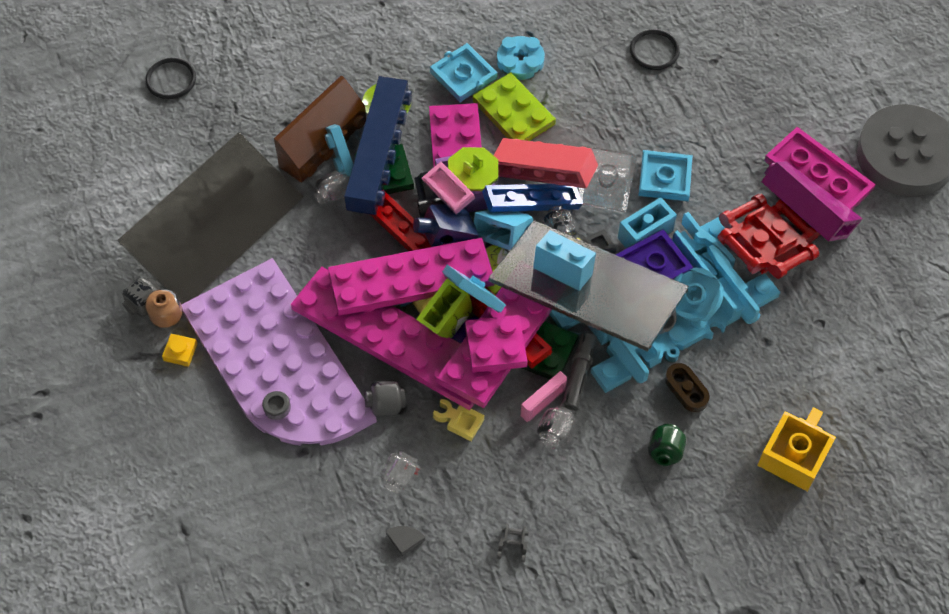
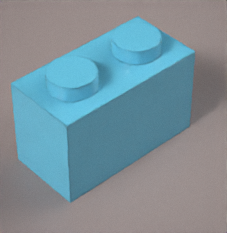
[618,197,677,249]
[533,230,596,291]

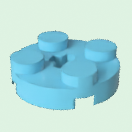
[497,36,545,80]
[669,268,724,322]

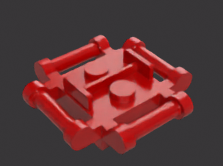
[717,193,820,279]

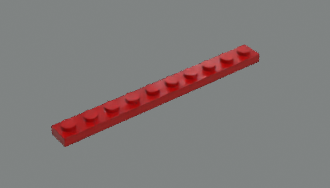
[370,190,552,369]

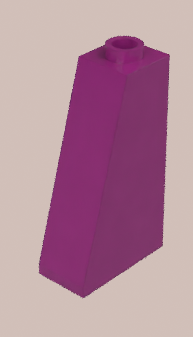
[761,161,862,242]

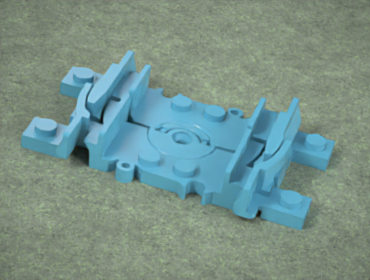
[549,212,780,393]

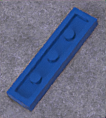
[482,184,583,213]

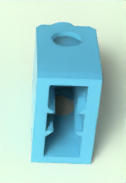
[474,210,533,251]

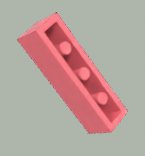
[494,138,598,188]

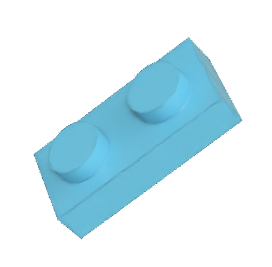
[325,124,353,177]

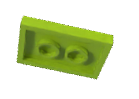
[473,72,556,141]

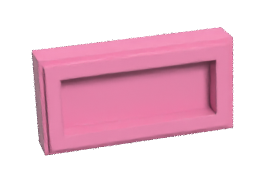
[422,162,475,214]
[521,371,567,422]

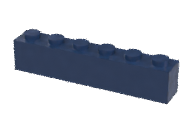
[344,76,412,215]

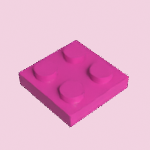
[465,315,528,373]

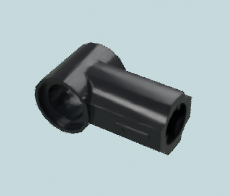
[414,172,445,218]

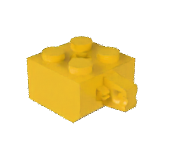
[757,407,836,492]

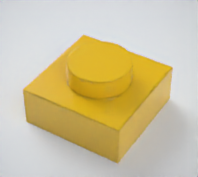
[162,334,197,367]

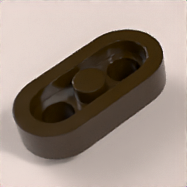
[665,363,710,412]

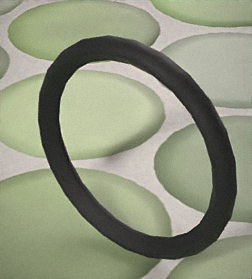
[630,29,680,70]
[145,58,196,99]

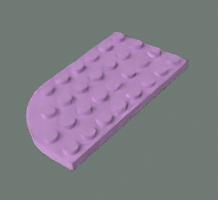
[181,258,377,446]

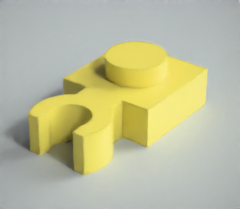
[433,399,484,442]

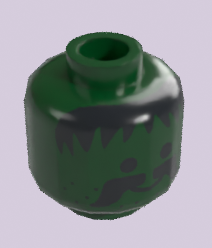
[648,423,686,466]

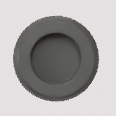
[262,391,291,420]

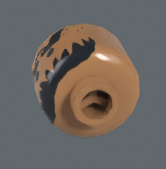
[145,289,183,328]

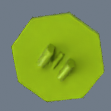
[448,147,498,191]

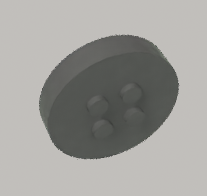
[856,104,949,197]

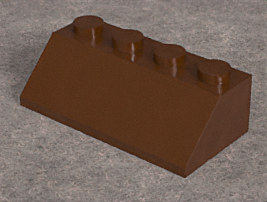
[274,76,366,183]

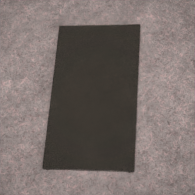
[118,132,304,304]
[488,221,689,352]

